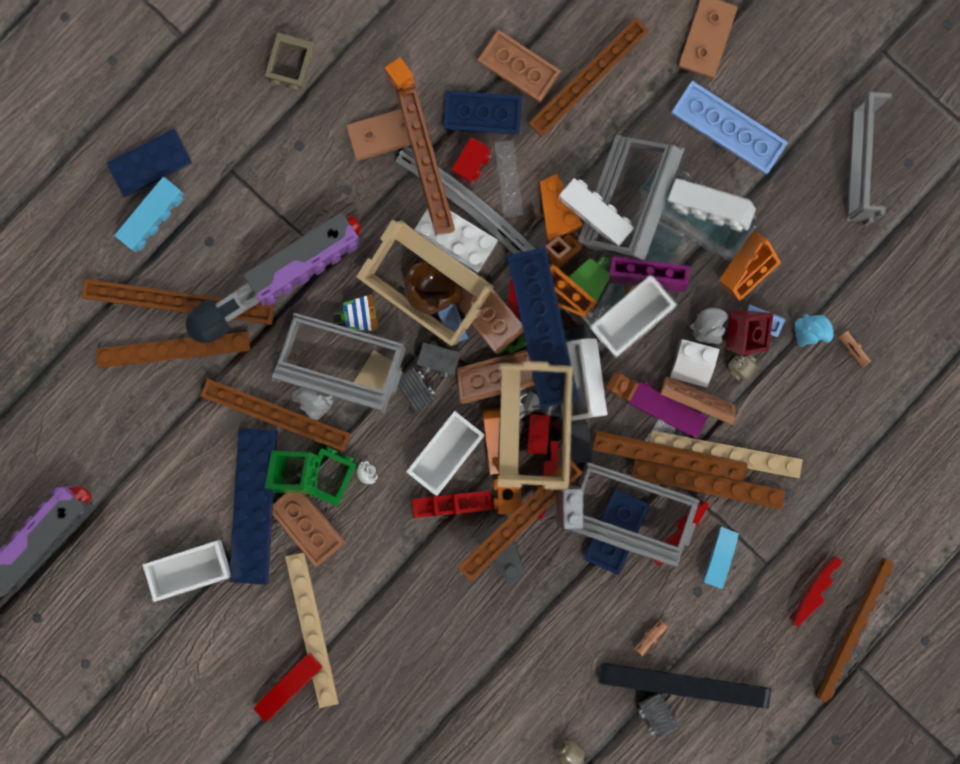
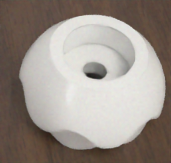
[356,461,378,484]

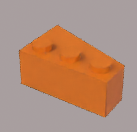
[539,174,583,244]
[719,230,781,302]
[551,264,597,317]
[482,406,501,475]

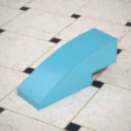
[702,527,739,589]

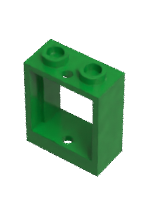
[313,447,358,507]
[265,450,320,495]

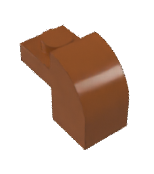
[545,234,582,269]
[604,371,639,402]

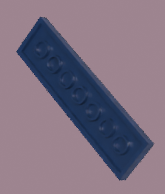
[507,247,579,409]
[229,428,278,585]

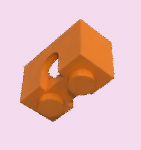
[385,57,415,92]
[494,475,522,514]

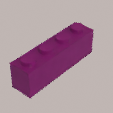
[608,256,690,292]
[627,381,708,439]

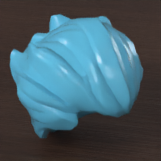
[795,314,833,347]

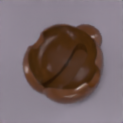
[405,262,464,314]

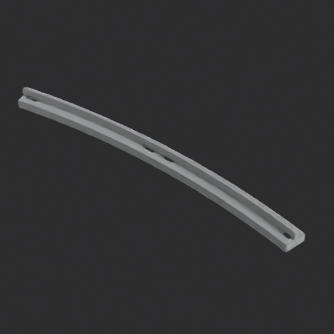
[395,147,604,347]

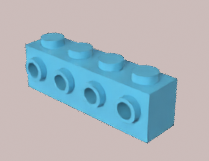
[114,177,184,252]

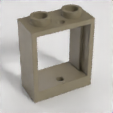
[265,33,316,92]

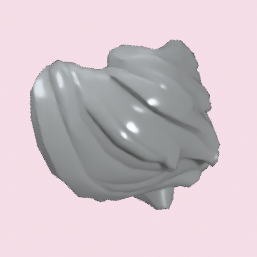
[690,308,728,345]
[292,386,334,420]

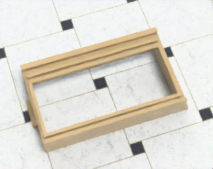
[357,220,494,346]
[497,362,573,490]

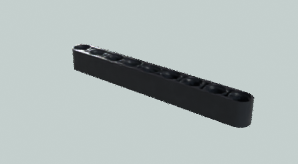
[598,663,771,709]

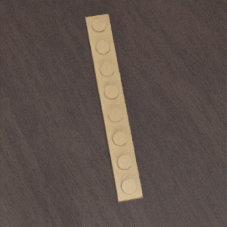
[649,431,803,478]
[285,552,339,708]

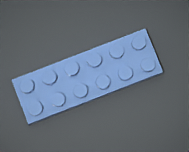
[671,81,788,175]

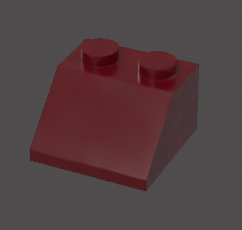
[725,310,774,355]

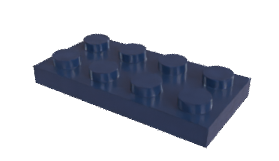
[444,91,522,135]
[106,129,193,198]
[583,489,650,575]

